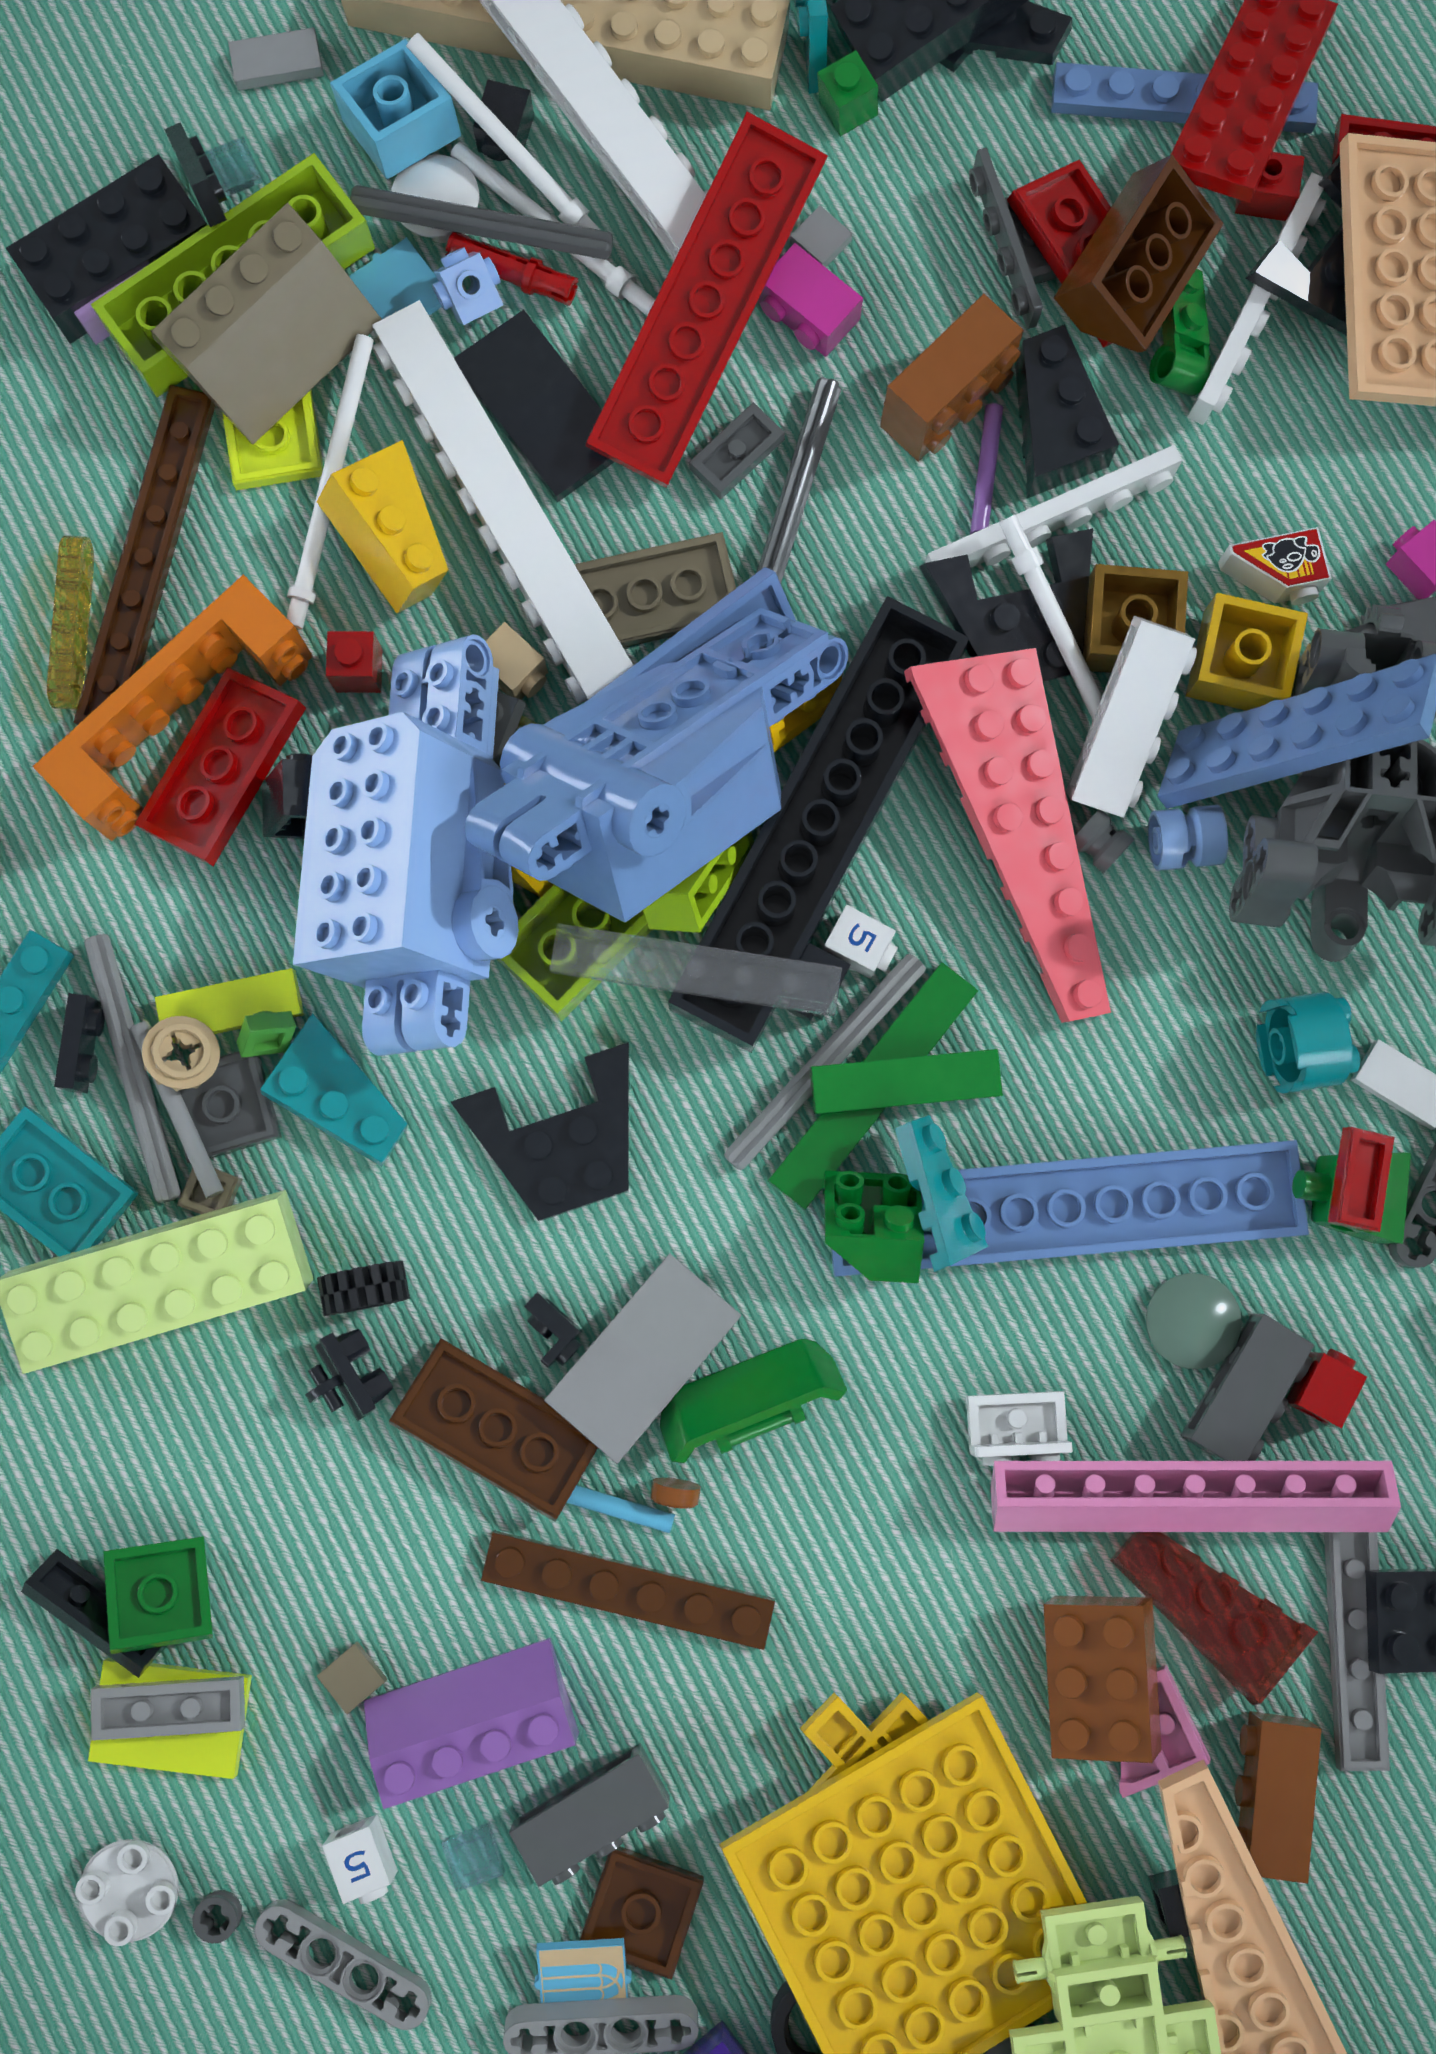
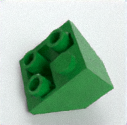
[824,1170,924,1283]

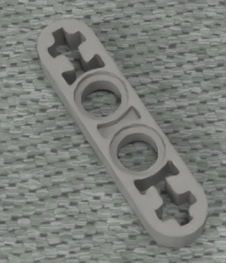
[255,1899,432,2030]
[503,1995,699,2054]

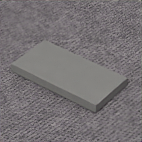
[544,1253,742,1464]

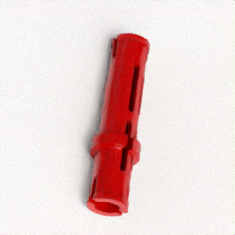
[445,232,578,306]

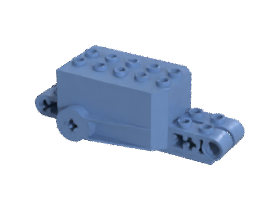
[464,607,848,922]

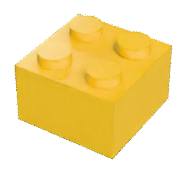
[1185,593,1308,711]

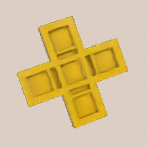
[799,1692,929,1792]

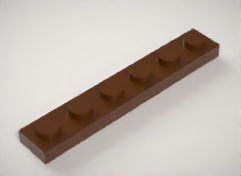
[481,1530,775,1650]

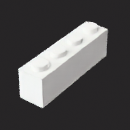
[1066,616,1197,818]

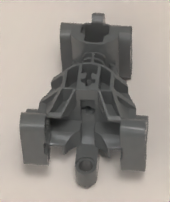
[1229,604,1436,962]

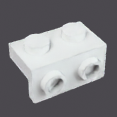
[966,1391,1073,1466]

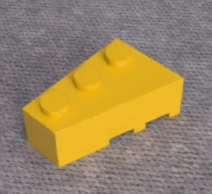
[317,440,448,613]

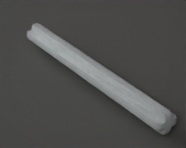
[84,934,181,1203]
[724,954,926,1170]

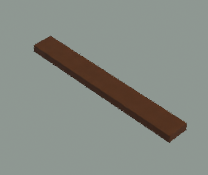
[73,385,216,725]

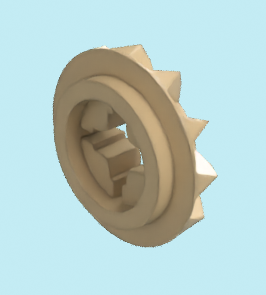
[141,1016,220,1092]

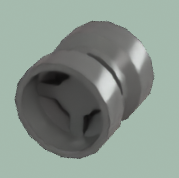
[1075,810,1135,874]

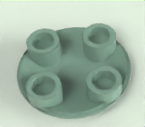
[1146,1273,1242,1369]

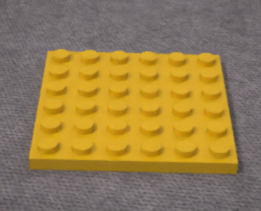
[719,1692,1087,2054]

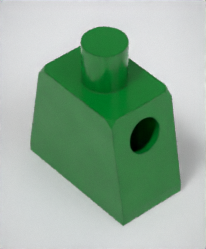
[1292,1152,1411,1244]

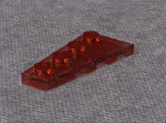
[1110,1532,1318,1705]

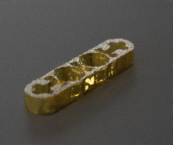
[47,536,94,710]

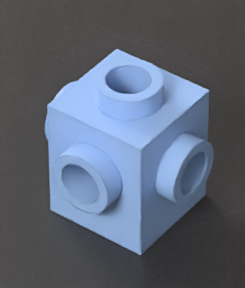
[432,247,503,325]

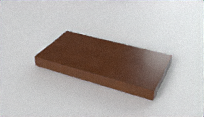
[389,1338,598,1522]

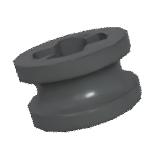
[192,1890,242,1944]

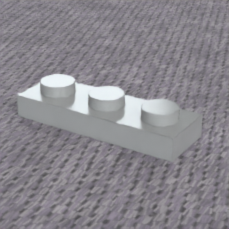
[90,1676,245,1741]

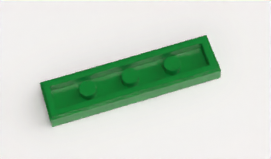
[809,1049,1003,1114]

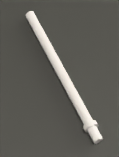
[286,334,374,629]

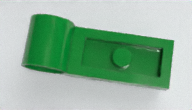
[1149,268,1211,397]

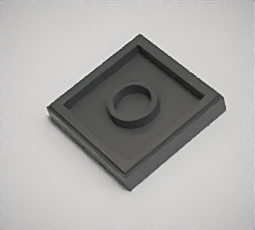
[179,1051,282,1164]

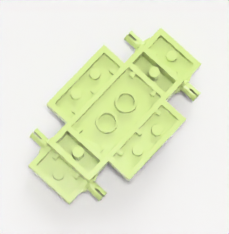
[1009,1896,1221,2054]

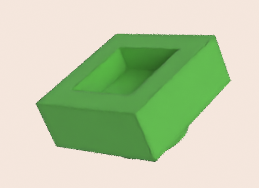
[236,1011,296,1058]

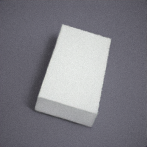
[1351,1039,1436,1130]

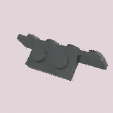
[969,148,1057,329]

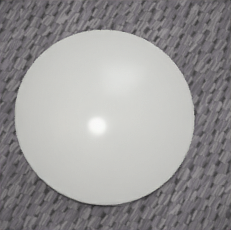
[392,154,480,243]
[75,1839,179,1946]

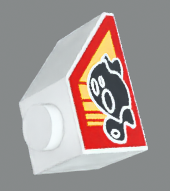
[1218,527,1332,605]

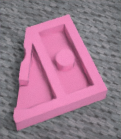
[1119,1664,1211,1798]

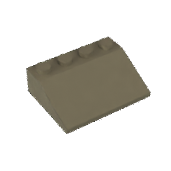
[152,203,382,445]

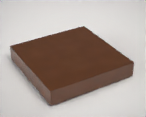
[579,1846,704,1980]

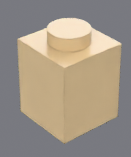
[486,622,548,700]

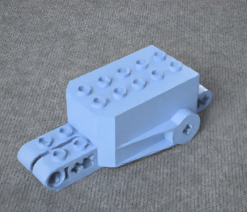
[293,634,519,1056]

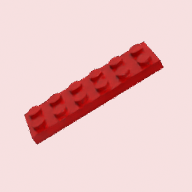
[1171,0,1338,203]

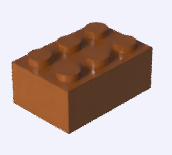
[880,294,1024,462]
[1044,1596,1162,1763]

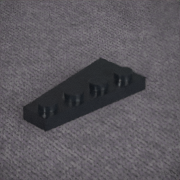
[958,1,1073,65]

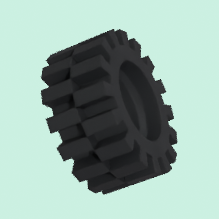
[317,1260,410,1316]

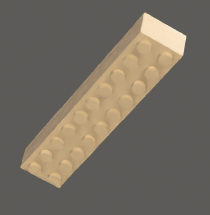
[341,0,790,110]

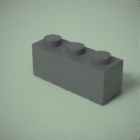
[1180,1313,1314,1461]
[509,1743,670,1887]

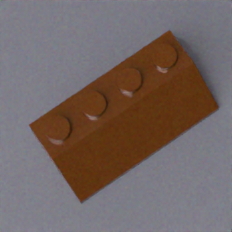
[1053,155,1223,353]

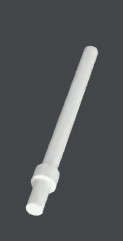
[406,33,601,230]
[451,142,656,316]
[999,514,1102,720]

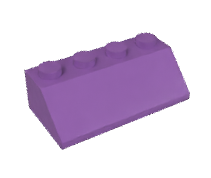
[364,1637,579,1809]

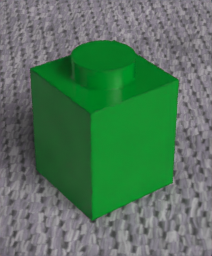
[817,50,878,137]

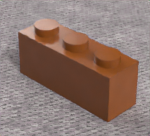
[1235,1711,1322,1884]

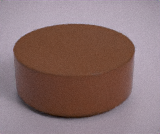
[651,1477,701,1509]

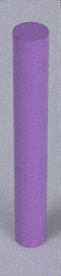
[970,403,1003,535]

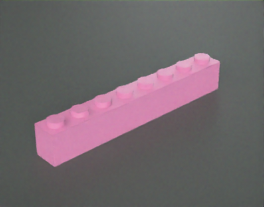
[990,1461,1401,1532]

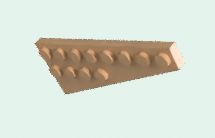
[1158,1760,1347,2054]

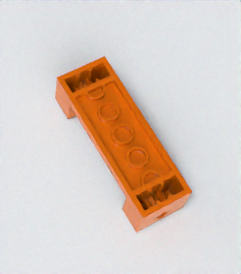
[32,574,313,841]

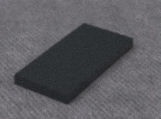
[454,309,614,502]

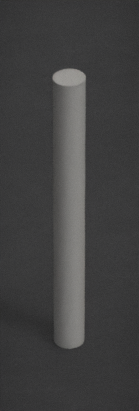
[130,1021,224,1199]

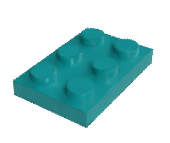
[0,1106,139,1257]

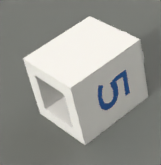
[823,904,898,979]
[322,1814,398,1904]

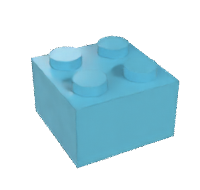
[330,39,461,180]

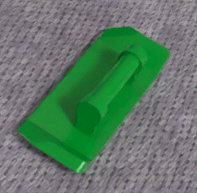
[660,1339,847,1463]

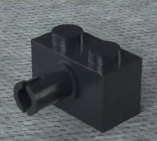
[262,754,313,839]

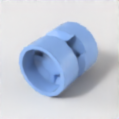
[1148,805,1228,871]

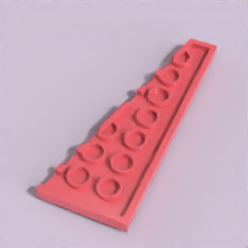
[904,648,1111,1023]

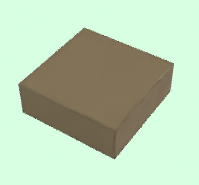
[177,1168,243,1214]
[317,1641,387,1714]

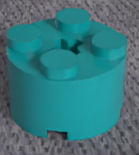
[1256,992,1360,1094]

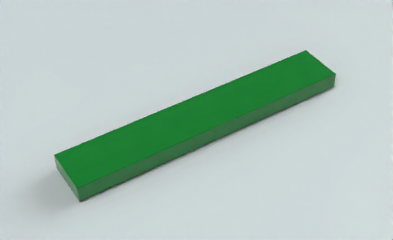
[768,962,979,1211]

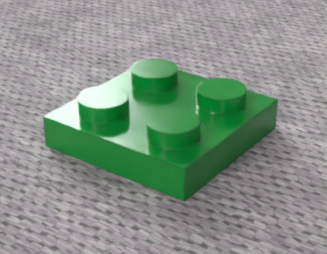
[103,1536,213,1654]

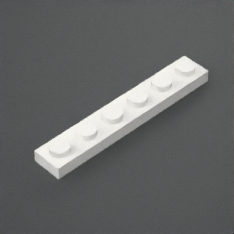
[1187,172,1327,425]
[925,444,1182,568]

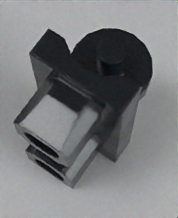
[305,1329,393,1421]

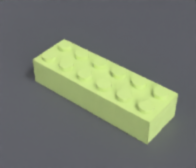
[0,1190,313,1374]

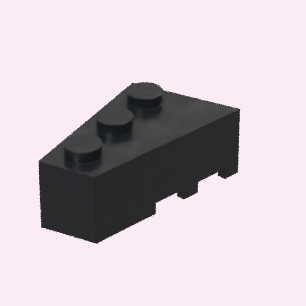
[1015,324,1119,498]

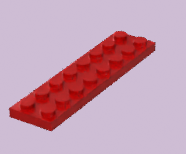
[586,111,828,489]

